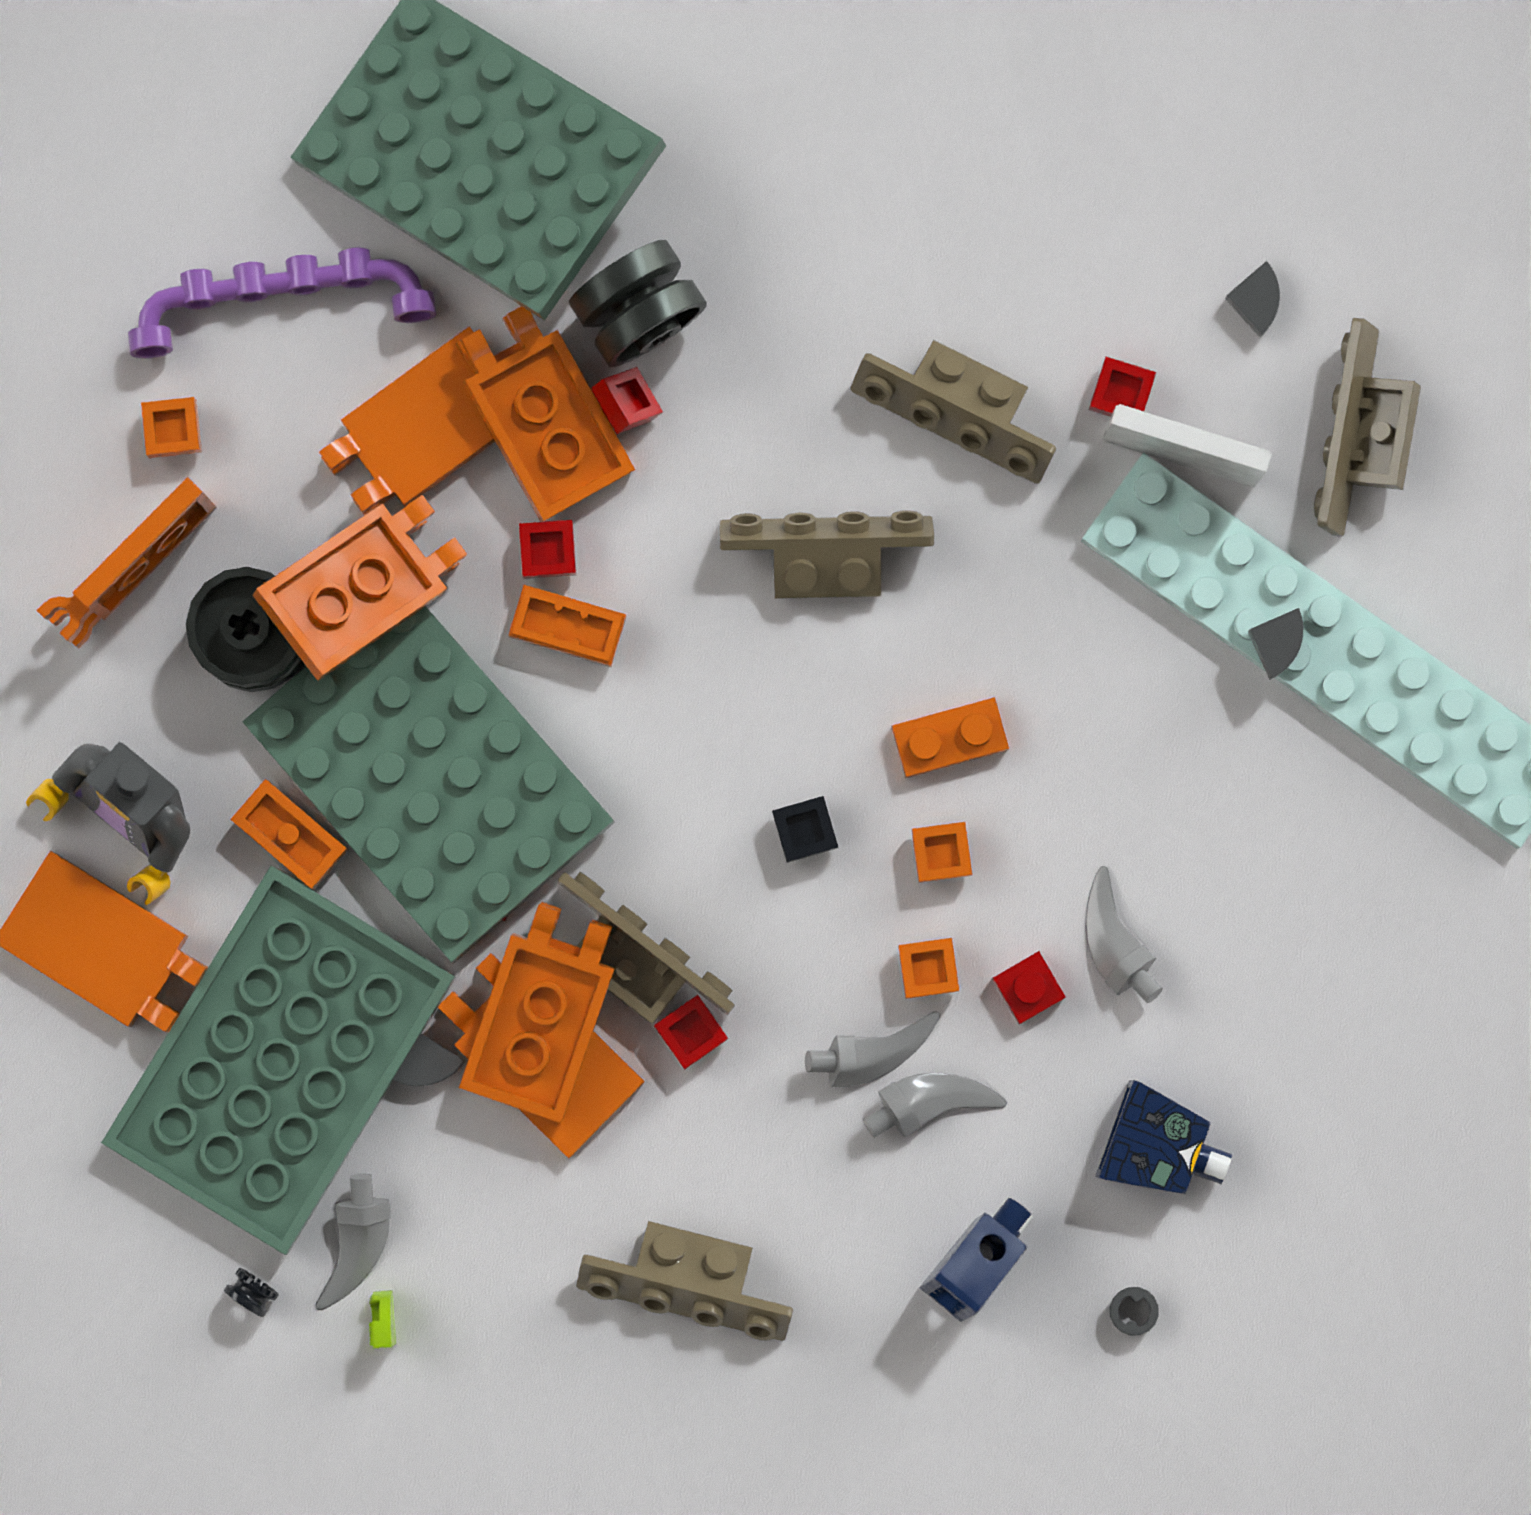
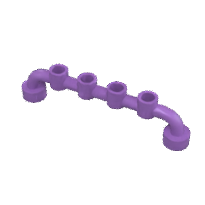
[128,248,436,358]

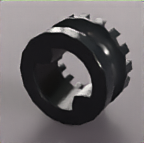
[224,1268,279,1318]

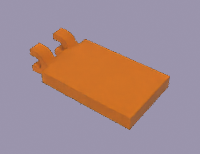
[456,306,636,522]
[319,326,495,515]
[36,477,216,648]
[253,495,467,681]
[0,851,208,1032]
[459,901,615,1123]
[438,953,645,1158]

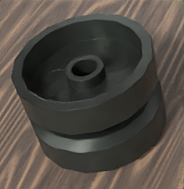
[569,240,707,368]
[186,567,304,692]

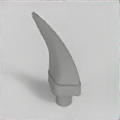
[1086,866,1163,1003]
[805,1011,940,1087]
[863,1073,1007,1138]
[315,1173,391,1310]

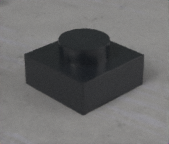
[772,796,838,863]

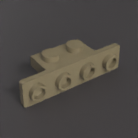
[1314,318,1421,536]
[850,340,1056,484]
[720,510,934,599]
[558,872,735,1025]
[576,1221,793,1341]

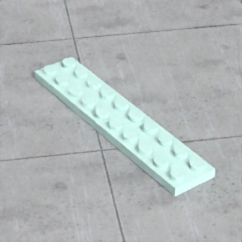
[1081,452,1531,849]

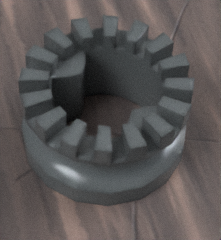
[1110,1287,1159,1335]

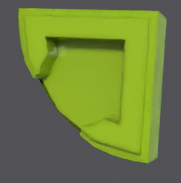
[369,1290,396,1349]

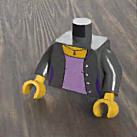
[26,742,190,905]

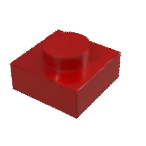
[1088,356,1157,417]
[591,367,663,434]
[519,520,577,579]
[992,951,1066,1025]
[654,994,729,1070]

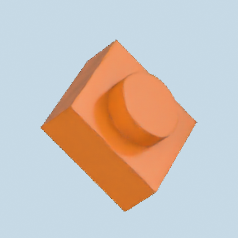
[141,397,202,458]
[911,822,972,883]
[898,938,959,999]

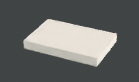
[1102,404,1272,487]

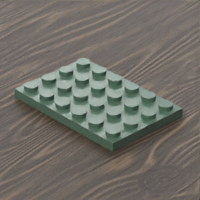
[291,0,667,321]
[242,606,615,964]
[101,866,456,1255]

